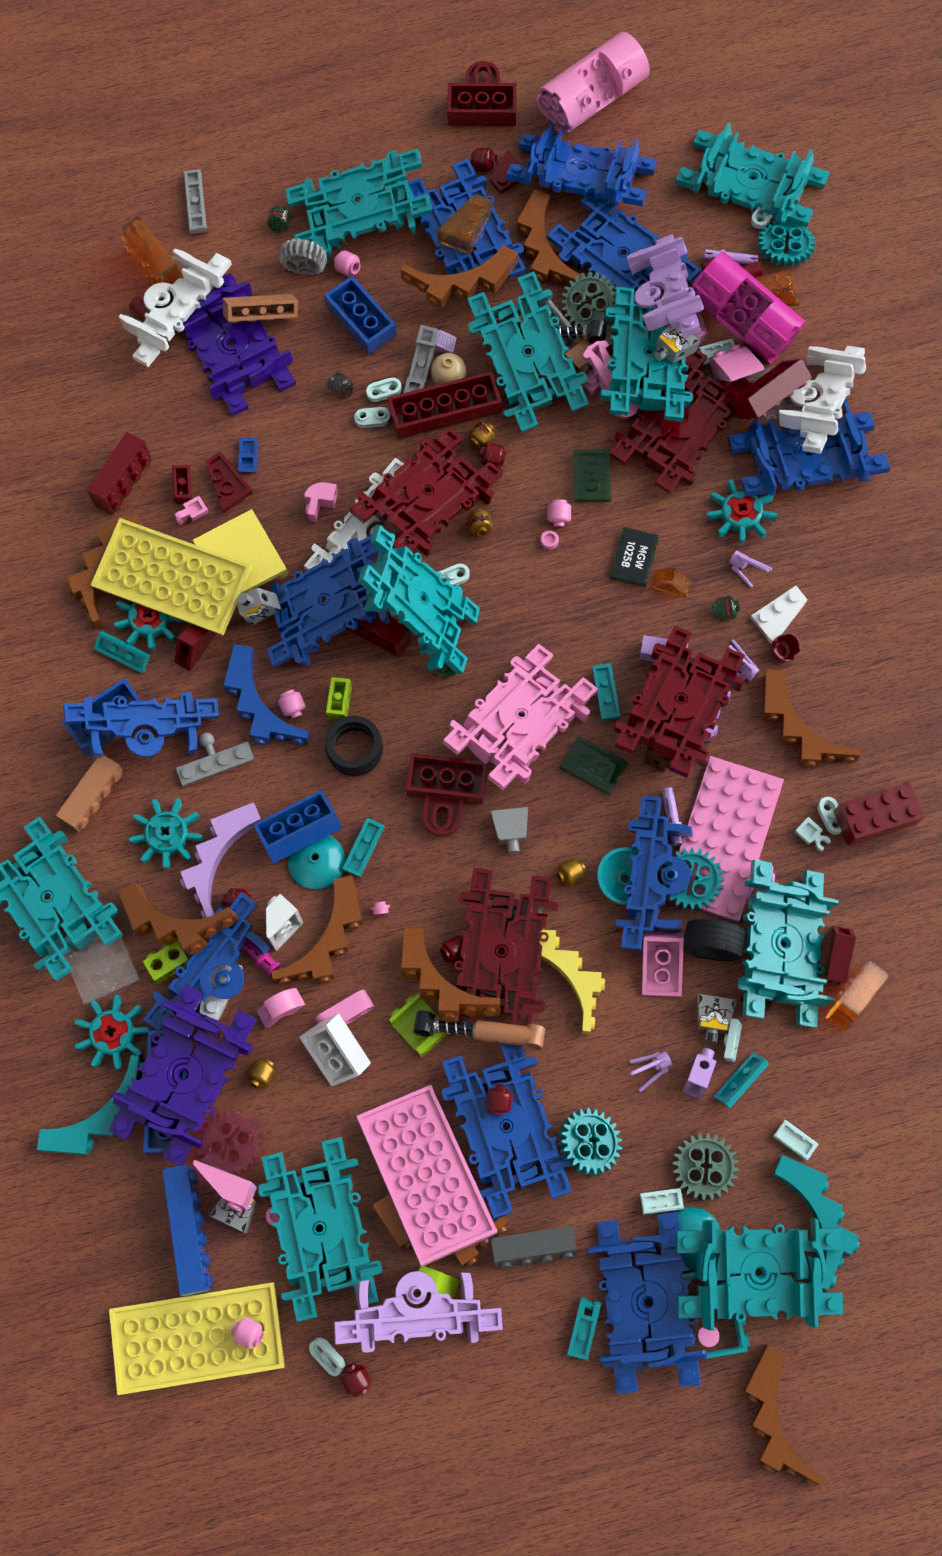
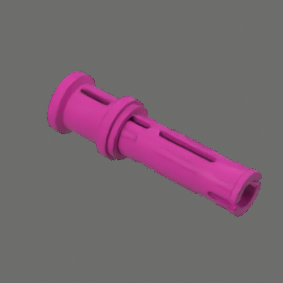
[242,938,282,977]

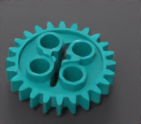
[757,219,815,268]
[660,847,724,912]
[558,1108,622,1176]

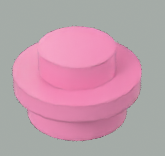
[370,901,390,915]

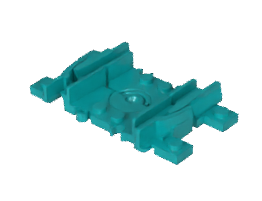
[675,123,830,227]
[285,148,433,259]
[467,272,589,433]
[599,287,693,422]
[0,816,123,982]
[737,859,839,1029]
[258,1137,383,1322]
[675,1218,843,1331]

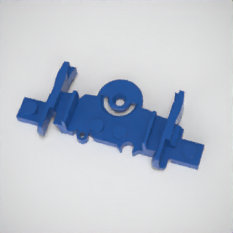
[63,692,219,760]
[616,796,693,951]
[143,892,271,1030]

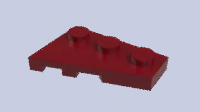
[206,451,253,513]

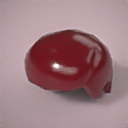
[771,632,801,663]

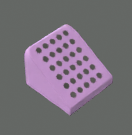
[435,330,456,353]

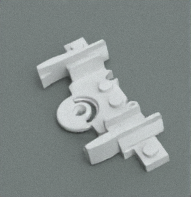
[119,249,232,367]
[779,346,866,454]
[304,458,404,570]

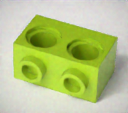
[143,941,189,985]

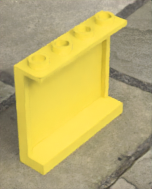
[193,509,288,593]

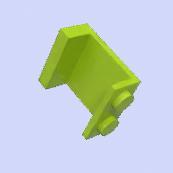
[389,993,448,1058]

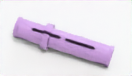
[704,249,758,265]
[661,787,684,846]

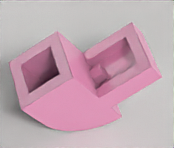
[304,482,338,523]
[257,988,305,1028]

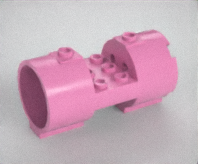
[535,32,650,135]

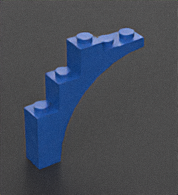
[223,644,311,745]

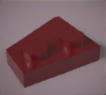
[490,150,522,194]

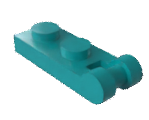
[567,1296,601,1361]

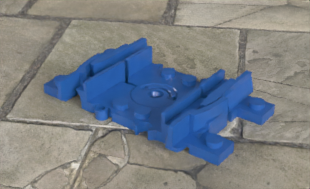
[506,122,657,207]
[408,159,526,294]
[547,194,701,311]
[728,400,890,497]
[267,535,390,667]
[441,1043,572,1219]
[587,1212,707,1394]

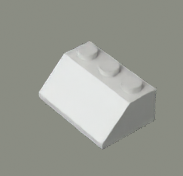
[266,894,303,951]
[299,1013,371,1087]

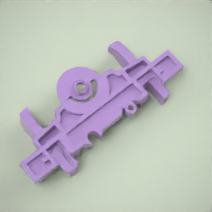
[627,234,704,338]
[334,1271,503,1352]

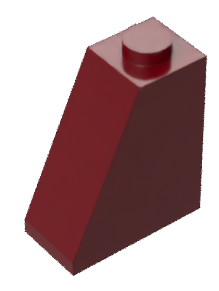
[174,624,217,671]
[825,926,856,985]

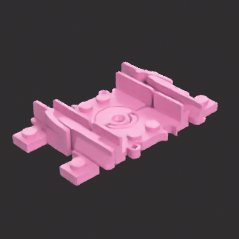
[443,644,598,790]

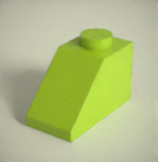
[418,1266,460,1299]

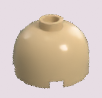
[431,353,466,385]

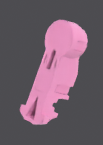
[582,341,640,419]

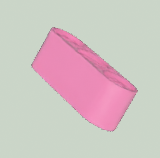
[315,989,375,1025]

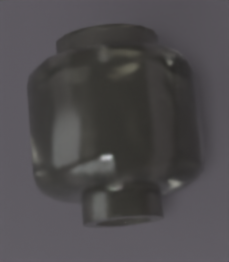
[327,373,354,400]

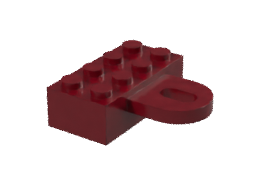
[447,61,517,125]
[406,753,488,836]

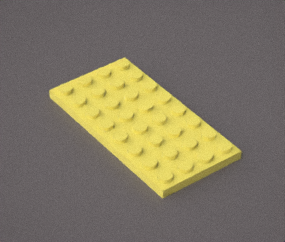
[91,518,252,635]
[109,1282,285,1395]

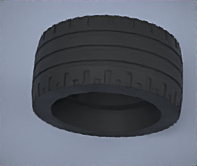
[325,715,383,776]
[683,919,745,962]

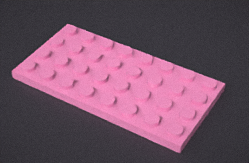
[666,756,784,923]
[357,1085,498,1267]

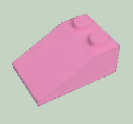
[708,344,764,382]
[642,932,684,996]
[193,1160,257,1212]

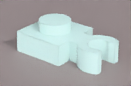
[794,817,831,852]

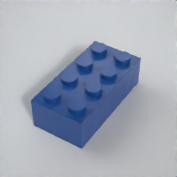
[324,276,397,355]
[61,678,141,756]
[253,790,342,864]

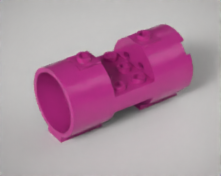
[692,251,806,364]

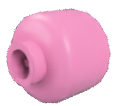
[334,250,361,277]
[547,499,571,527]
[278,689,306,719]
[231,1317,264,1349]

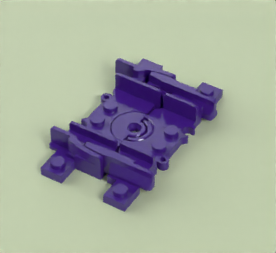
[168,273,296,416]
[108,985,257,1166]

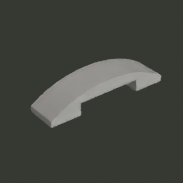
[404,325,438,393]

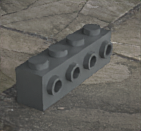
[491,1226,577,1270]

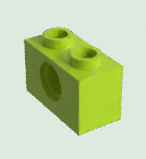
[326,677,352,721]

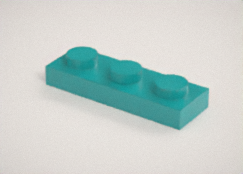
[94,631,150,673]
[592,663,621,721]
[342,818,385,878]
[714,1052,769,1109]

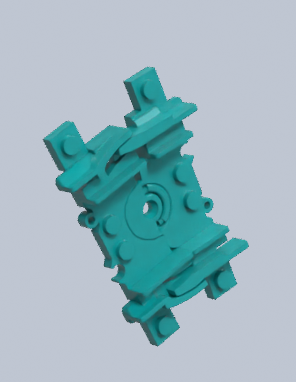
[358,525,480,675]

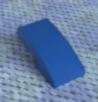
[238,438,258,473]

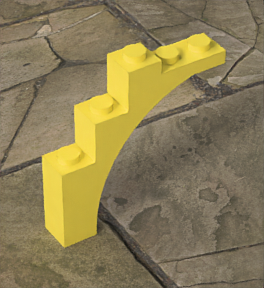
[540,930,605,1035]

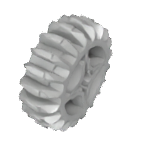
[279,238,327,276]

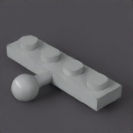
[176,732,255,787]

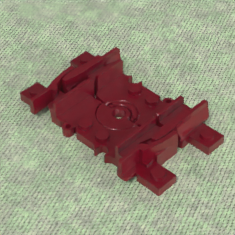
[610,350,752,494]
[350,427,503,557]
[614,626,745,778]
[454,868,558,1026]

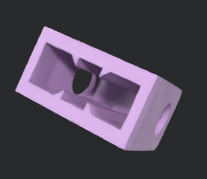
[682,1048,716,1100]

